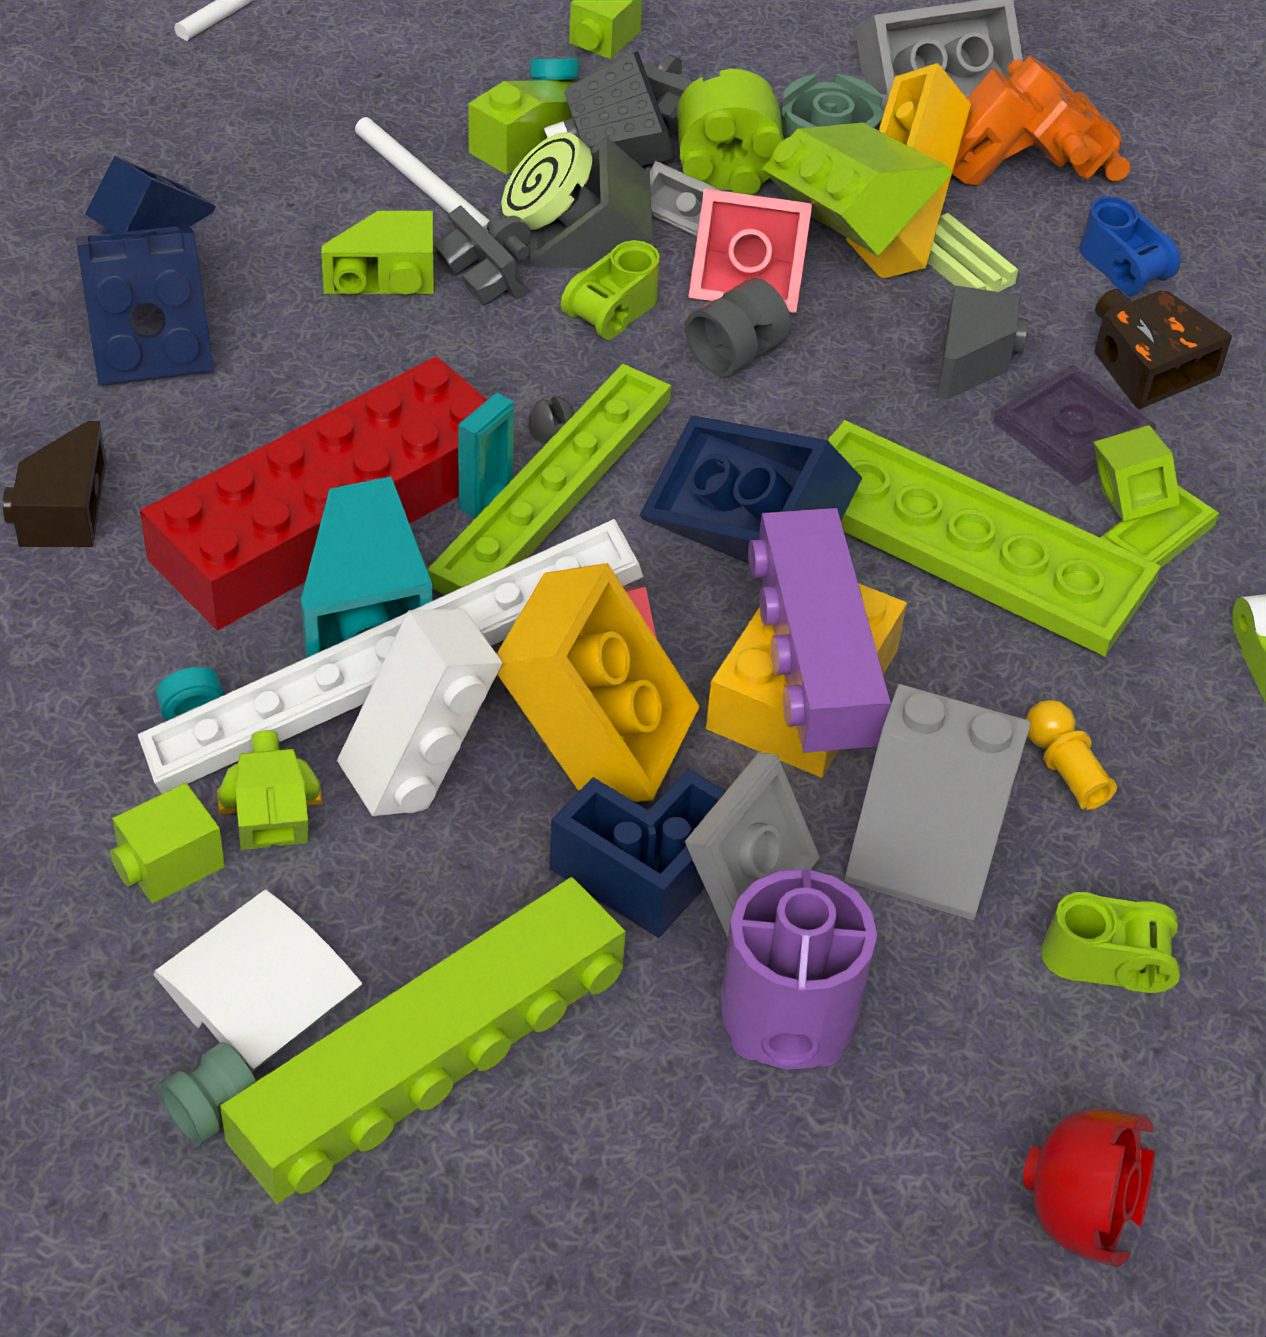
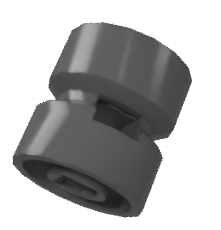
[685,278,791,378]

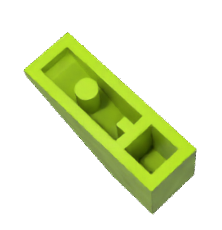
[468,80,575,175]

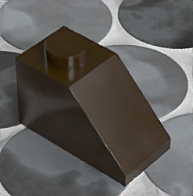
[3,421,107,548]

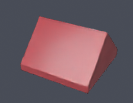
[688,189,812,313]

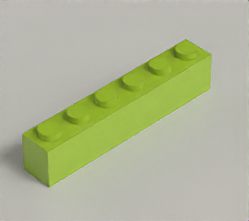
[220,877,626,1204]

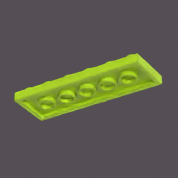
[828,420,1161,657]

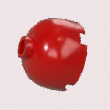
[1023,1108,1155,1267]

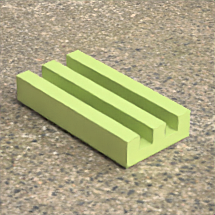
[927,213,1019,292]

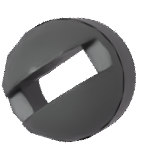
[530,396,575,444]

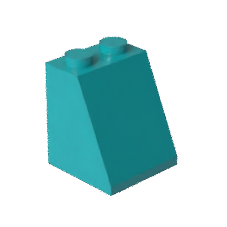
[301,476,432,658]

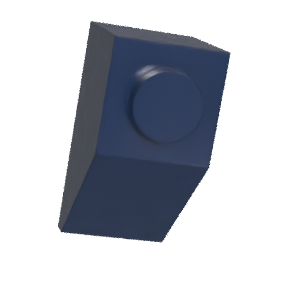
[85,156,216,234]

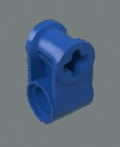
[1079,196,1181,296]

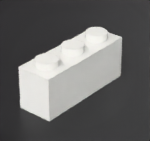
[337,608,503,816]

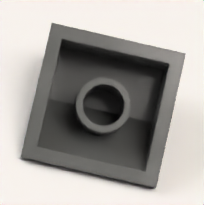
[530,136,653,268]

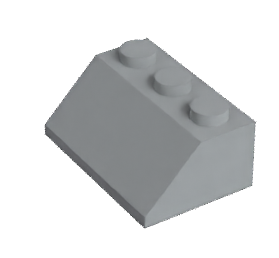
[854,0,1023,98]

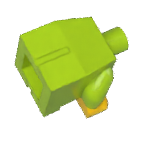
[217,730,323,850]

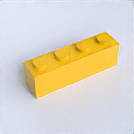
[846,63,971,278]

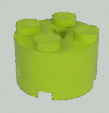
[677,69,784,195]

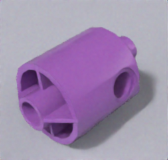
[719,869,877,1070]

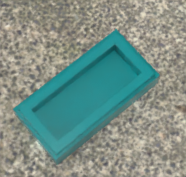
[458,392,514,518]

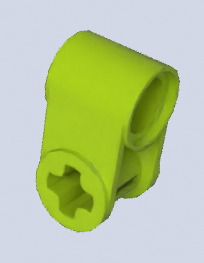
[560,240,660,340]
[1041,892,1180,993]

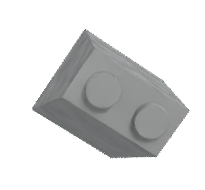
[844,684,1031,921]

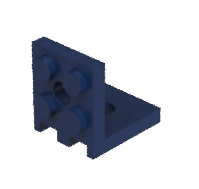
[77,225,214,385]

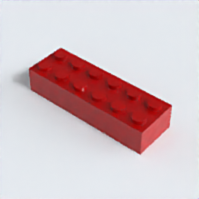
[140,356,487,631]

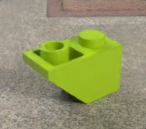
[321,211,434,294]

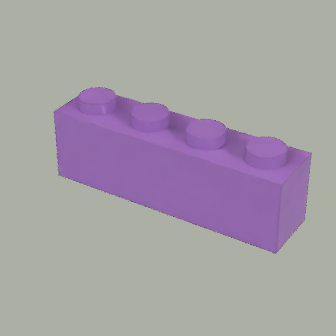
[748,508,891,753]

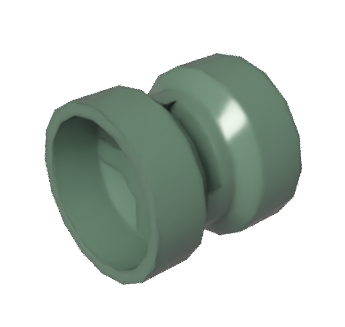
[158,1042,257,1146]

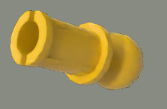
[1026,700,1117,810]

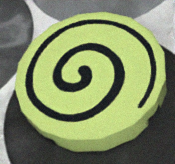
[501,132,593,230]

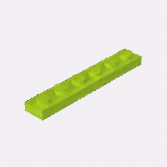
[427,364,671,595]

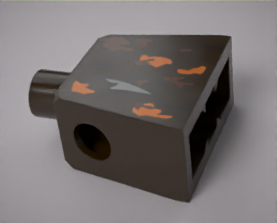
[1095,289,1232,410]

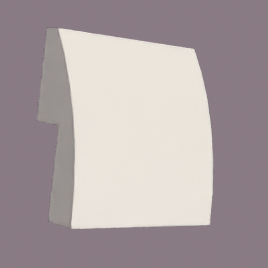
[153,889,363,1073]

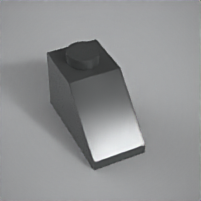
[937,285,1028,400]

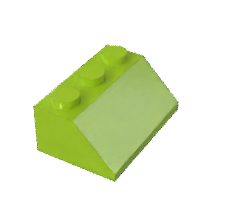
[762,122,953,256]

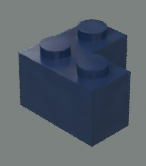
[549,768,726,938]

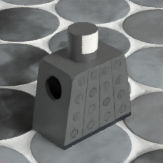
[544,51,674,166]

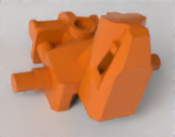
[952,55,1131,185]

